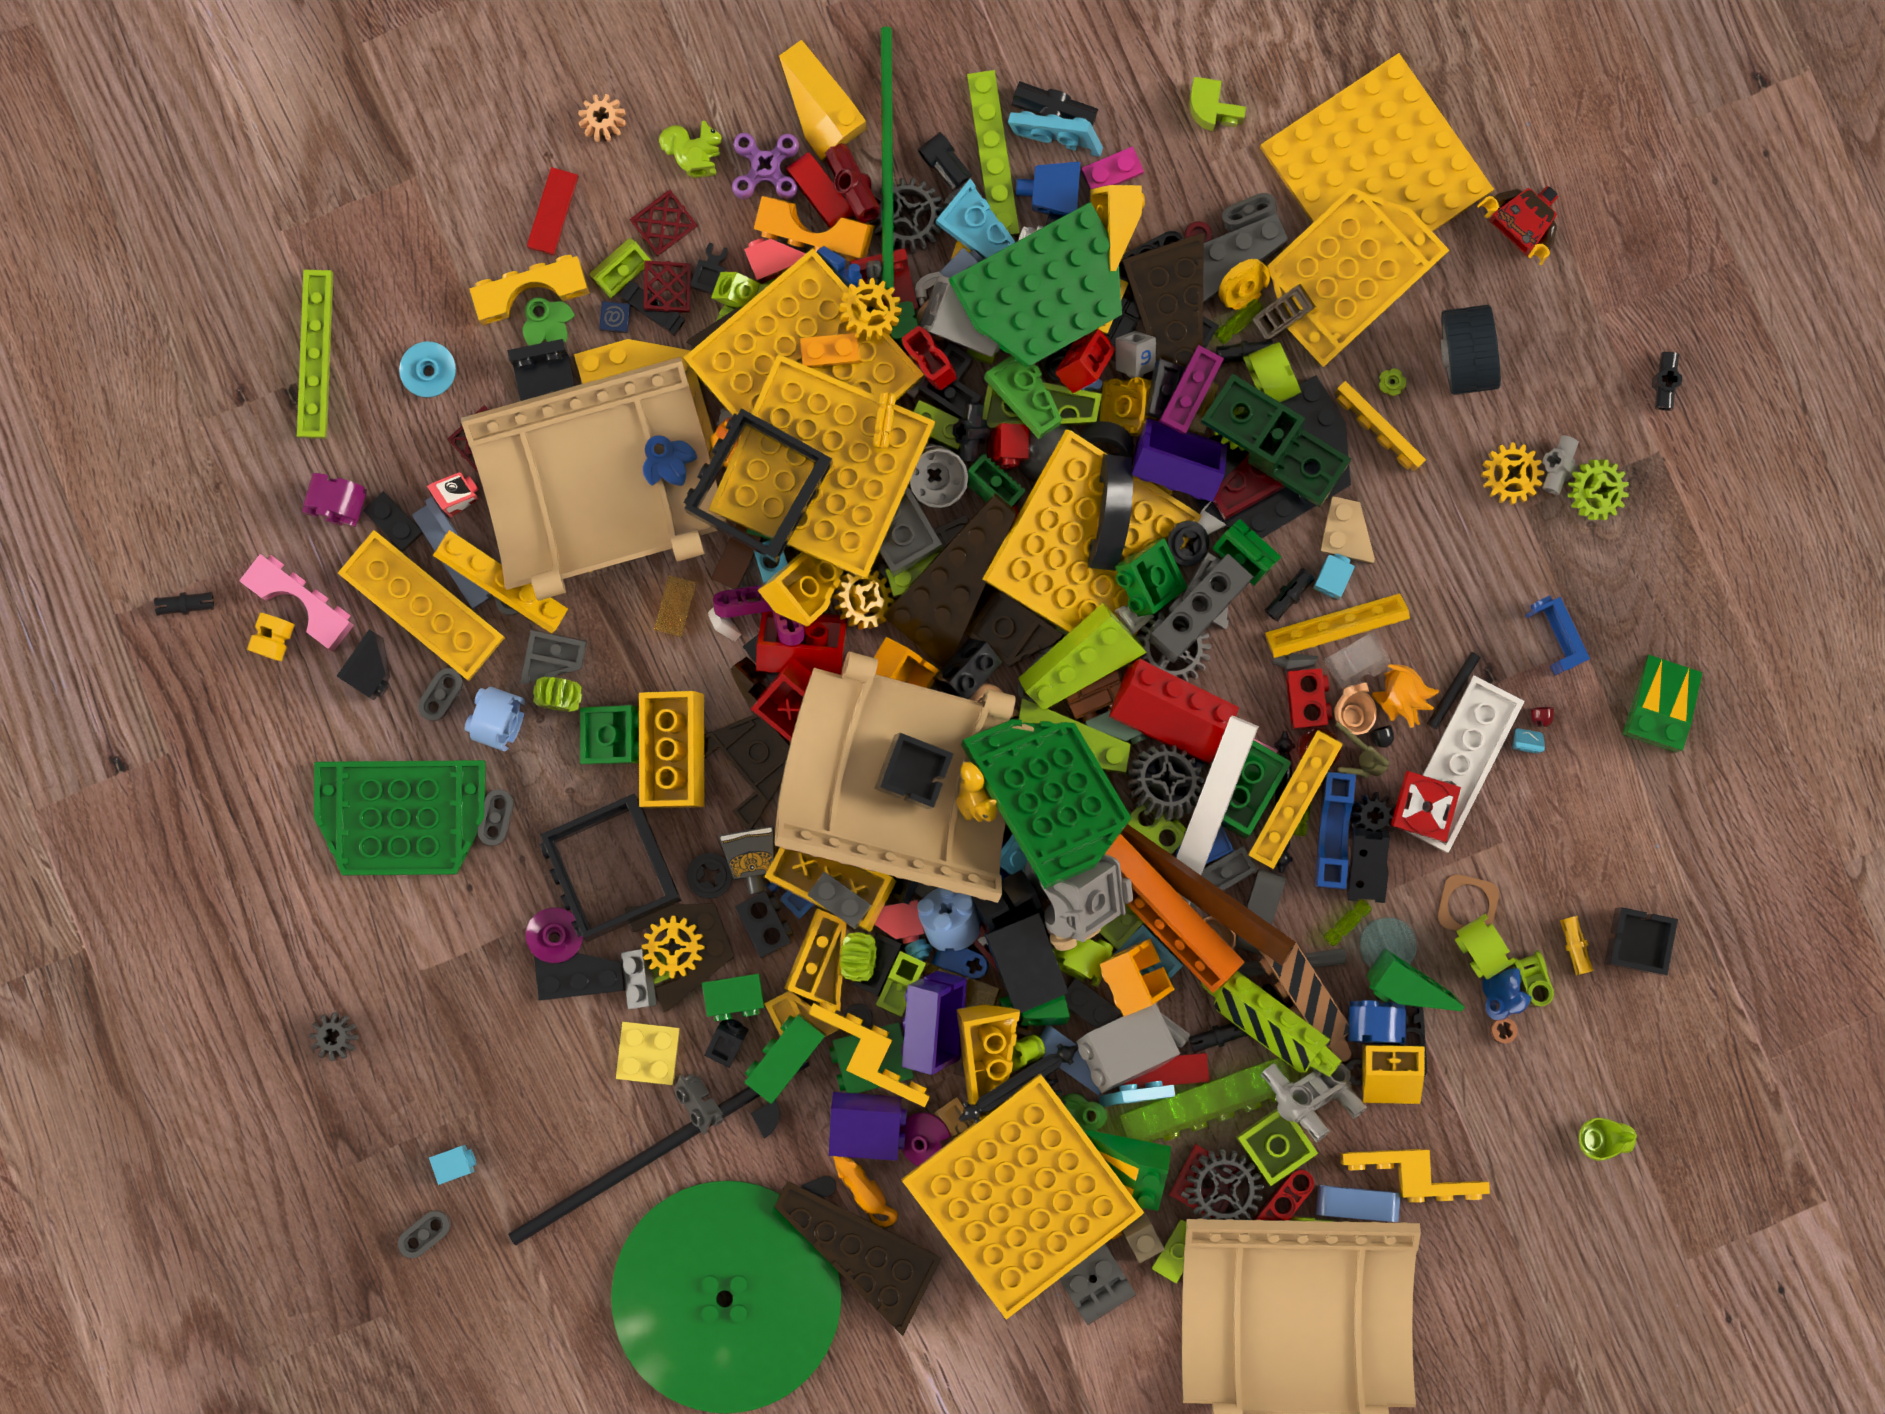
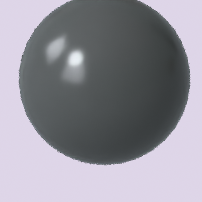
[1018,425,1076,483]

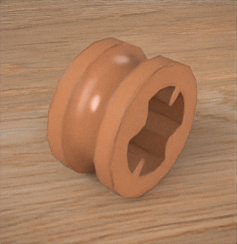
[1490,1018,1518,1043]

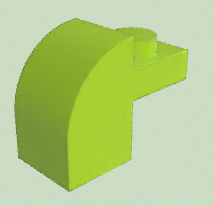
[1189,77,1246,131]
[876,951,926,1018]

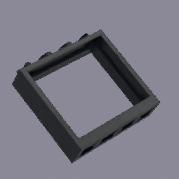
[683,408,833,563]
[539,793,682,942]

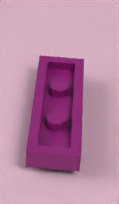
[1159,345,1224,435]

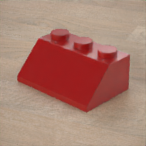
[756,611,847,675]

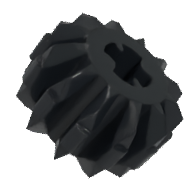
[1351,792,1396,832]

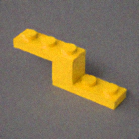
[809,1000,930,1107]
[1340,1149,1490,1203]

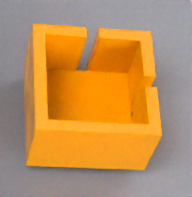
[874,637,939,689]
[1099,938,1174,1017]

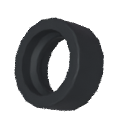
[1081,421,1134,457]

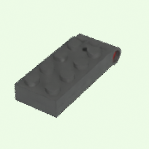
[879,487,943,577]
[1059,1244,1136,1325]

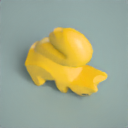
[955,762,997,822]

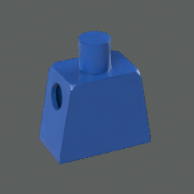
[1016,162,1081,217]

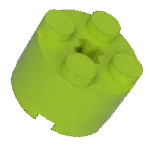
[1243,342,1302,402]
[1454,913,1516,980]
[1053,939,1114,986]

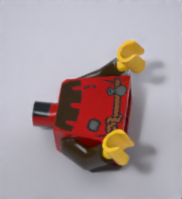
[1477,186,1559,265]

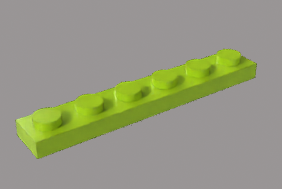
[967,70,1020,237]
[297,270,333,439]

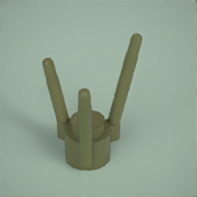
[1335,722,1390,778]

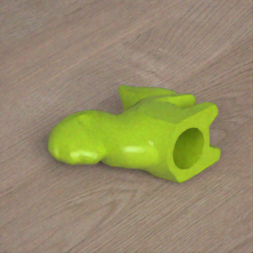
[659,121,722,178]

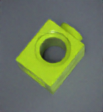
[711,272,760,309]

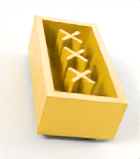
[765,847,896,932]

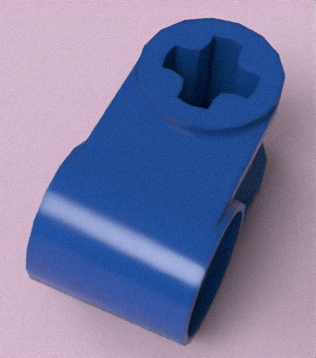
[932,948,989,979]

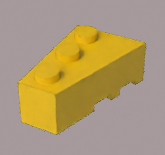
[784,909,846,1011]

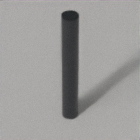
[1427,652,1481,729]

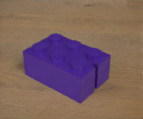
[1132,418,1227,502]
[901,971,967,1075]

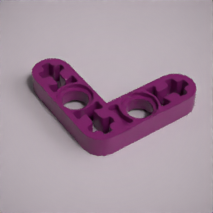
[713,585,804,646]

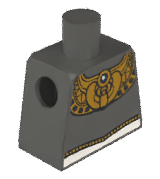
[719,826,775,895]

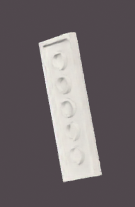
[1400,675,1525,853]

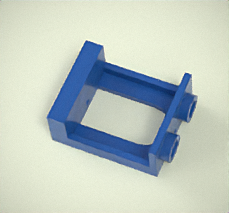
[1525,595,1590,676]

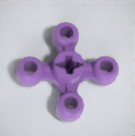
[732,133,799,200]

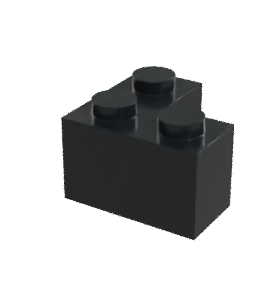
[918,342,981,419]

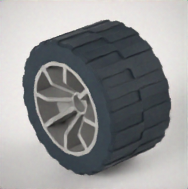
[1440,304,1501,395]

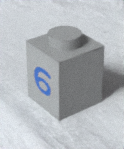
[1116,331,1156,378]

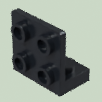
[507,339,575,401]

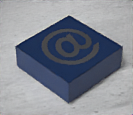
[599,301,631,333]

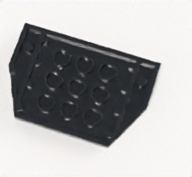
[1191,375,1351,539]

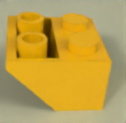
[1362,1045,1425,1104]

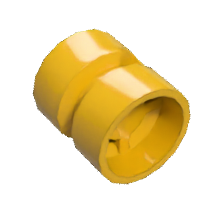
[247,612,295,662]

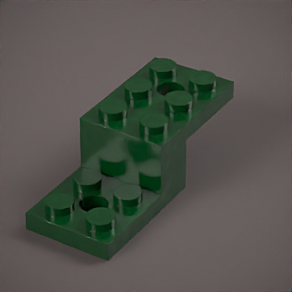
[1201,374,1351,507]

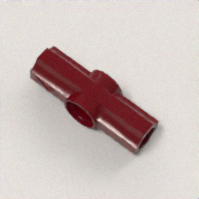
[825,143,881,223]

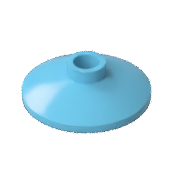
[399,341,456,398]

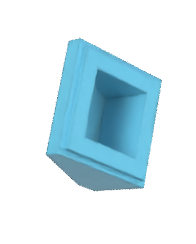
[1512,728,1545,754]

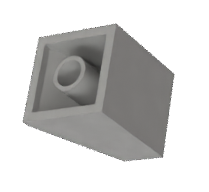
[919,276,1000,357]
[1076,1003,1180,1093]

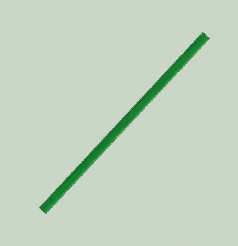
[881,26,894,290]

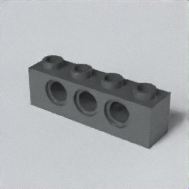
[1148,554,1253,663]

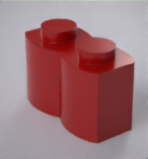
[902,326,957,390]

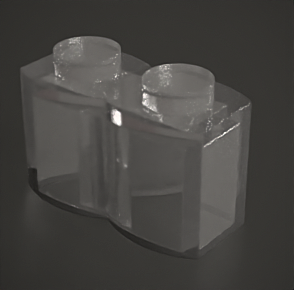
[1323,631,1391,690]

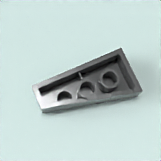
[1203,214,1288,305]

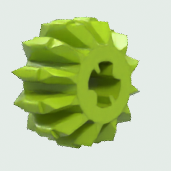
[533,677,582,712]
[840,932,877,982]

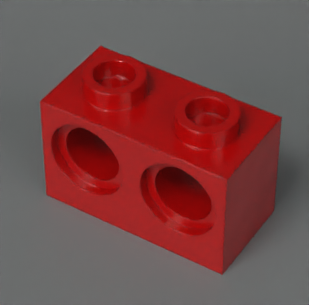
[1055,328,1116,394]
[987,423,1029,471]
[1285,668,1332,730]

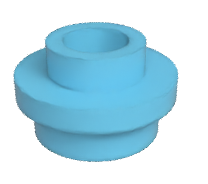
[905,939,932,961]

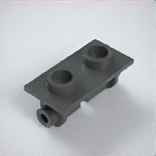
[675,1074,723,1135]

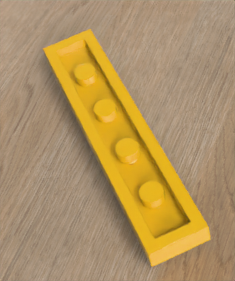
[433,530,568,634]
[1265,593,1410,658]
[1249,730,1343,869]

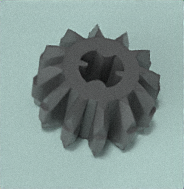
[309,1012,359,1061]

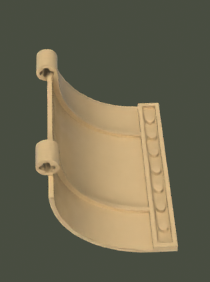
[461,357,727,601]
[774,651,1034,903]
[1182,1219,1421,1414]

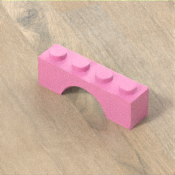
[239,554,354,652]

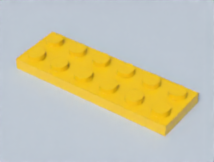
[338,530,505,681]

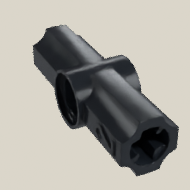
[1011,81,1098,127]

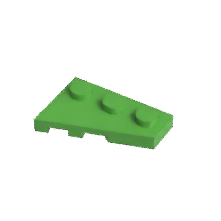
[984,355,1062,439]

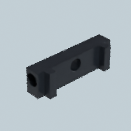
[619,281,685,336]

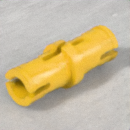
[1560,915,1594,975]

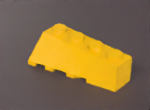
[957,1004,1020,1123]

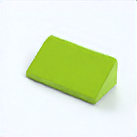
[589,238,651,299]

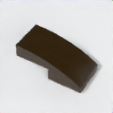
[731,657,767,707]

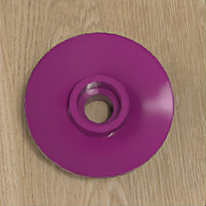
[526,908,583,963]
[900,1112,951,1166]

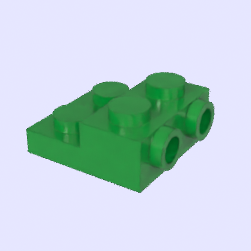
[1115,538,1187,617]
[580,705,639,765]

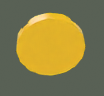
[1218,259,1270,310]

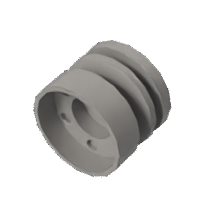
[908,443,968,508]

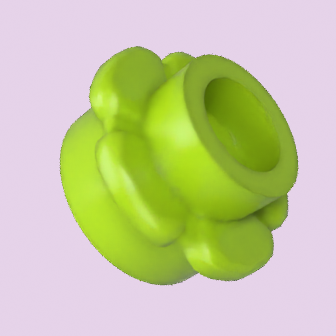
[1379,368,1407,396]

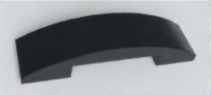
[1087,454,1133,571]

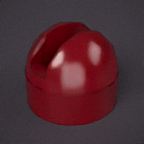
[1531,707,1554,727]

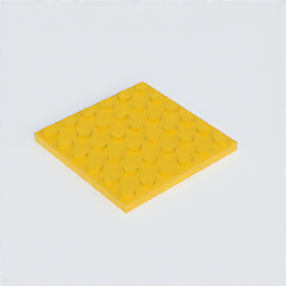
[1260,53,1494,232]
[683,248,924,416]
[708,354,935,579]
[983,430,1202,636]
[901,1074,1144,1320]

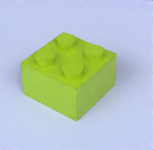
[1235,1108,1318,1186]

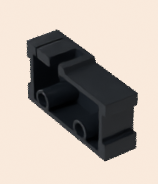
[1347,827,1390,903]

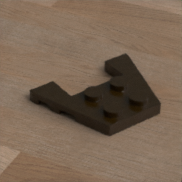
[704,714,790,830]
[625,903,735,1013]

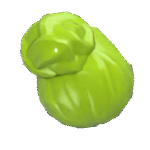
[1578,1118,1637,1161]

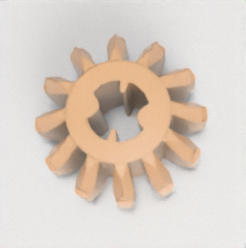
[578,94,626,142]

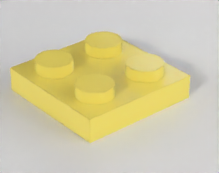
[616,1022,680,1085]

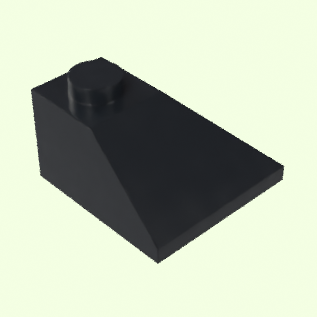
[337,629,390,700]

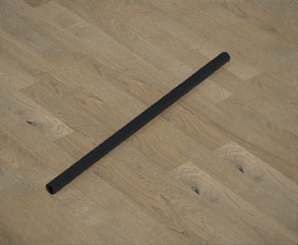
[508,1060,810,1246]

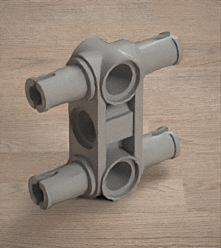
[1261,1063,1367,1143]

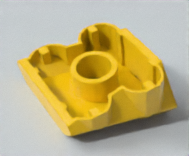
[1099,377,1159,436]

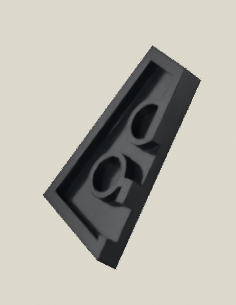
[534,953,625,1000]

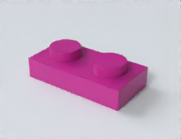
[1081,146,1144,190]

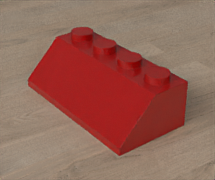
[1109,659,1239,765]

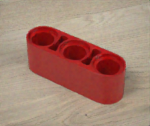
[785,152,856,229]
[1252,1169,1314,1221]

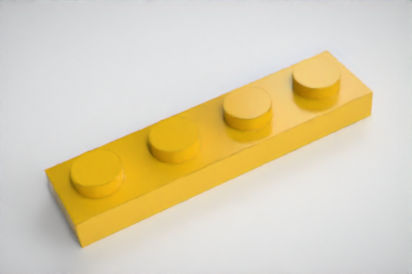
[1334,381,1426,472]

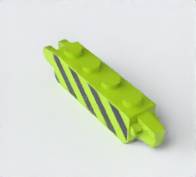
[1201,971,1341,1077]

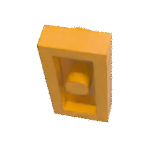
[800,333,860,368]

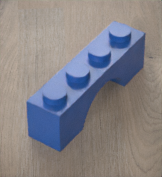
[1314,772,1356,890]

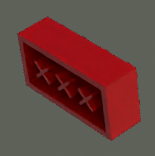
[751,658,812,742]

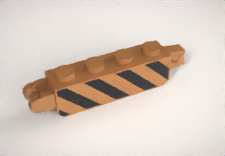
[1258,937,1352,1062]

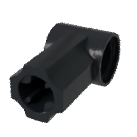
[917,132,972,191]

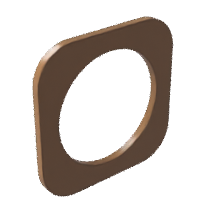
[1437,874,1499,931]

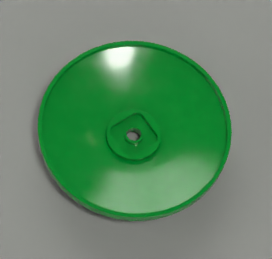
[611,1180,842,1414]

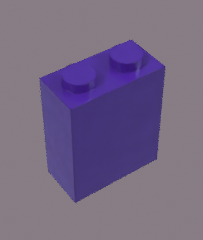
[829,1092,907,1161]

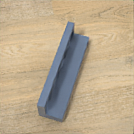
[412,496,494,610]

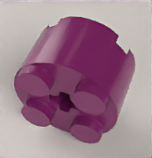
[302,473,367,527]

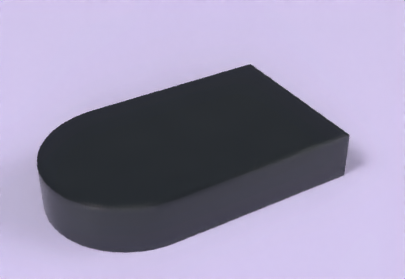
[801,1176,836,1198]

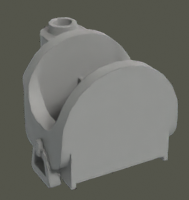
[1039,854,1133,942]

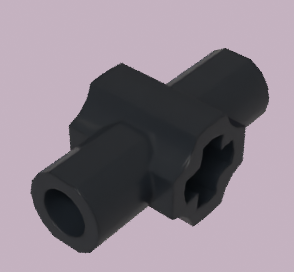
[1652,352,1682,411]
[952,401,991,461]

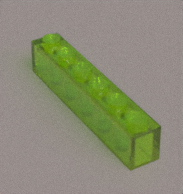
[1118,1057,1291,1143]

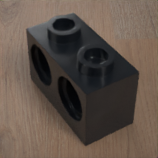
[933,638,1002,699]
[735,891,794,958]

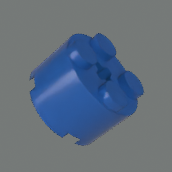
[1348,1000,1406,1044]

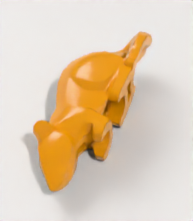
[833,1156,898,1227]

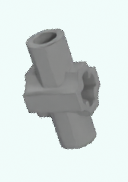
[1542,435,1579,495]

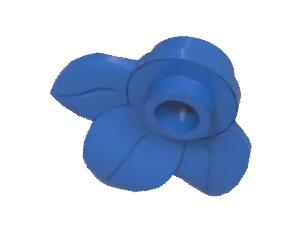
[642,435,697,486]
[1482,968,1531,1020]

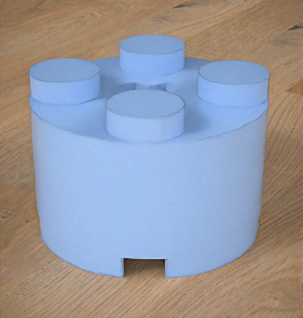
[465,687,525,751]
[917,888,981,951]

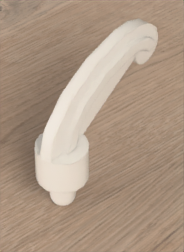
[915,272,944,306]

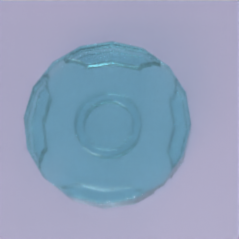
[1359,917,1417,968]

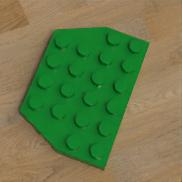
[948,202,1122,368]
[961,719,1131,889]
[314,760,486,876]

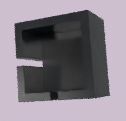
[874,733,954,809]
[971,869,1046,933]
[1604,907,1678,976]

